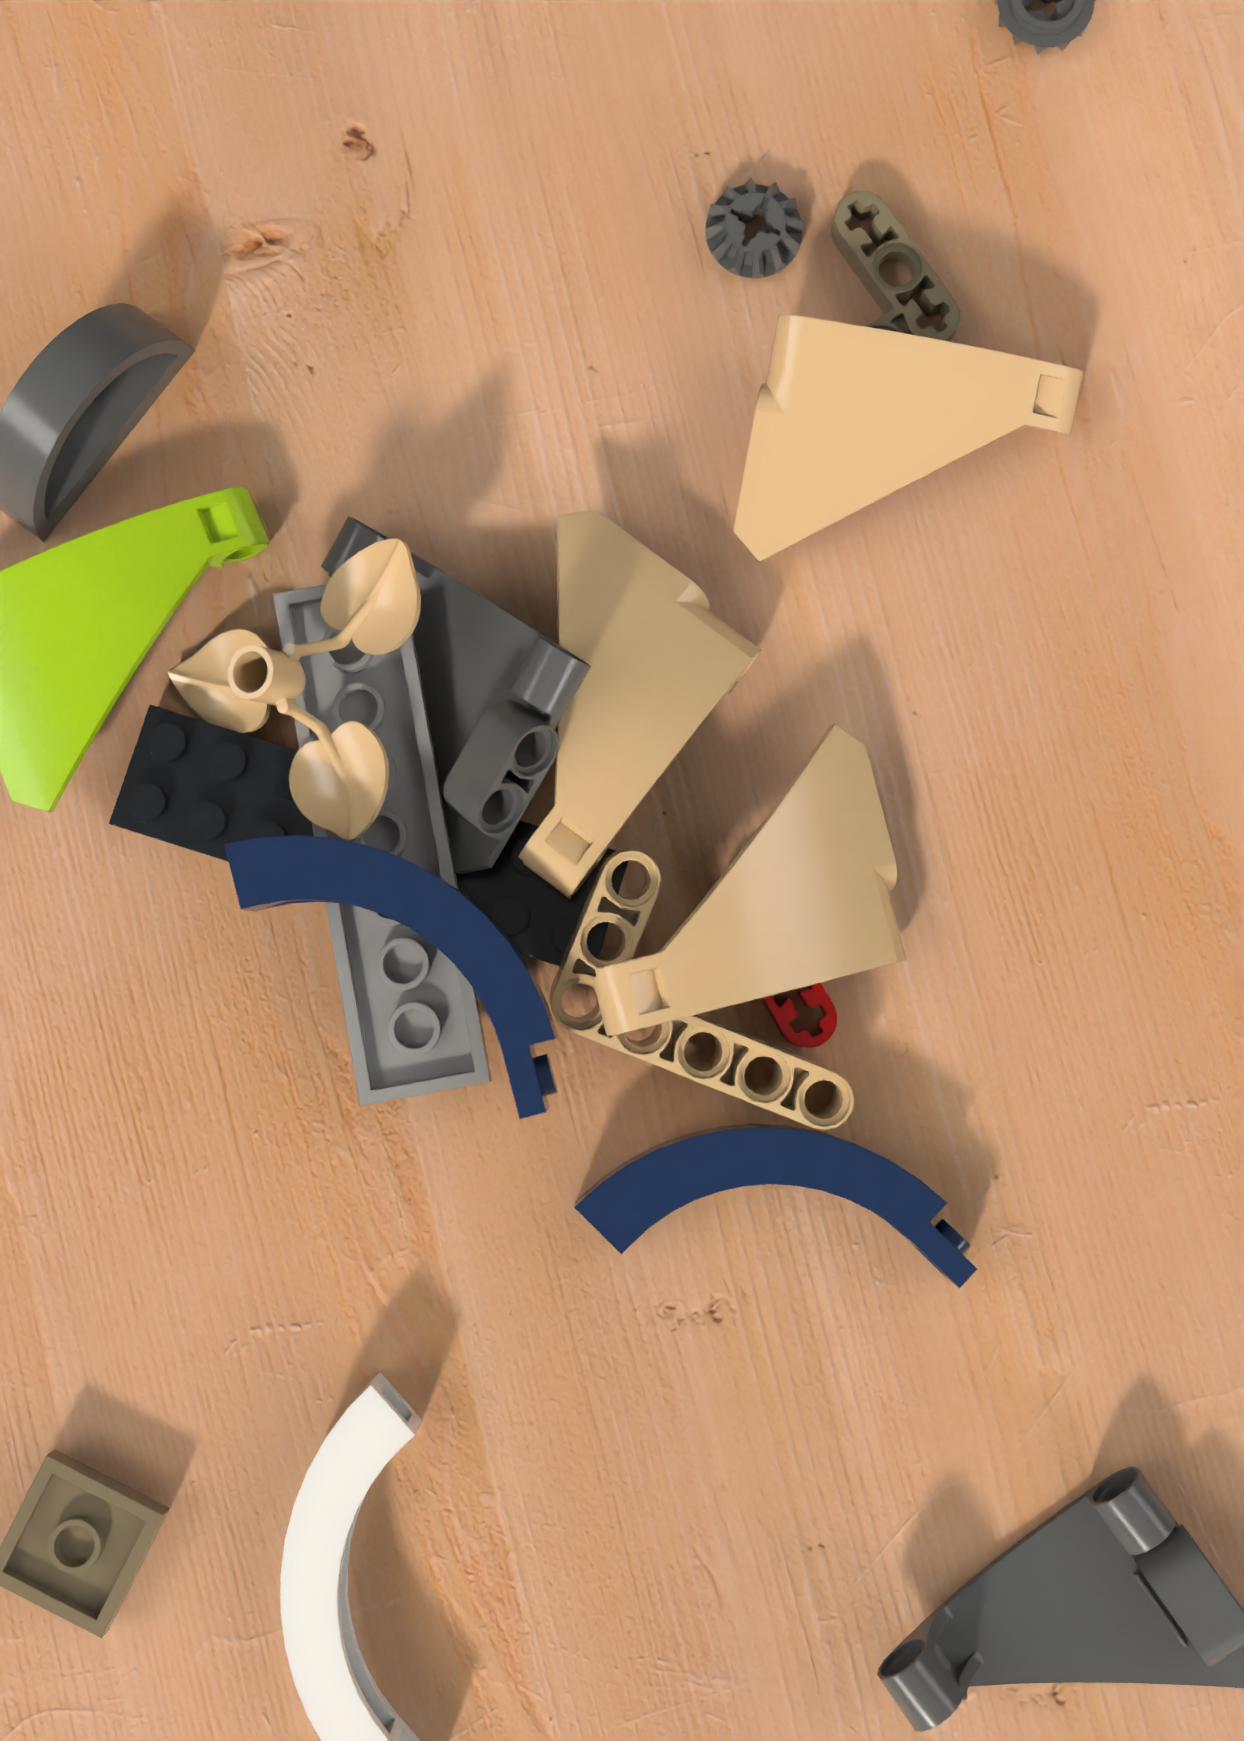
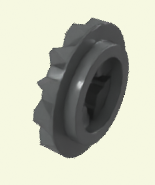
[995,0,1094,55]
[705,178,804,278]

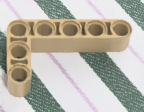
[549,849,854,1130]

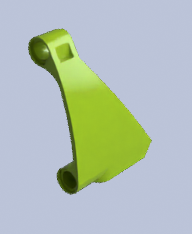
[0,487,270,812]

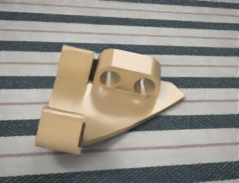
[733,315,1084,562]
[519,510,761,899]
[592,724,907,1037]

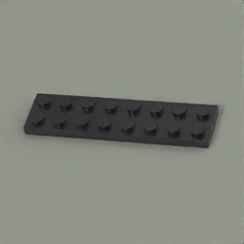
[109,705,629,966]

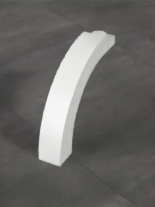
[280,1372,422,1741]

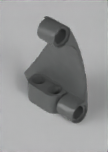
[321,516,591,874]
[877,1467,1244,1732]

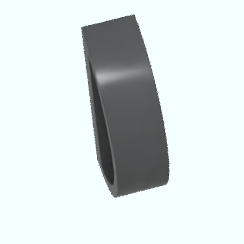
[0,303,195,542]

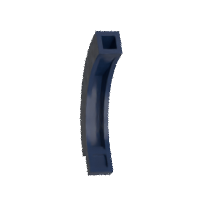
[224,835,558,1119]
[574,1124,977,1288]

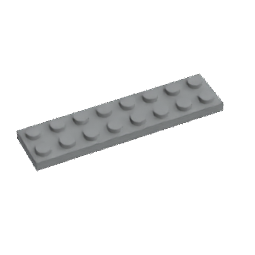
[273,584,492,1106]

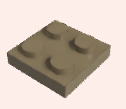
[0,1449,170,1638]

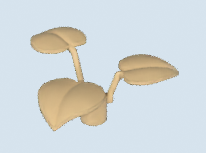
[168,538,421,841]

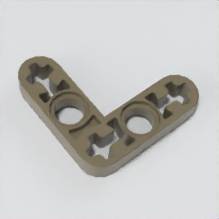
[831,191,960,342]

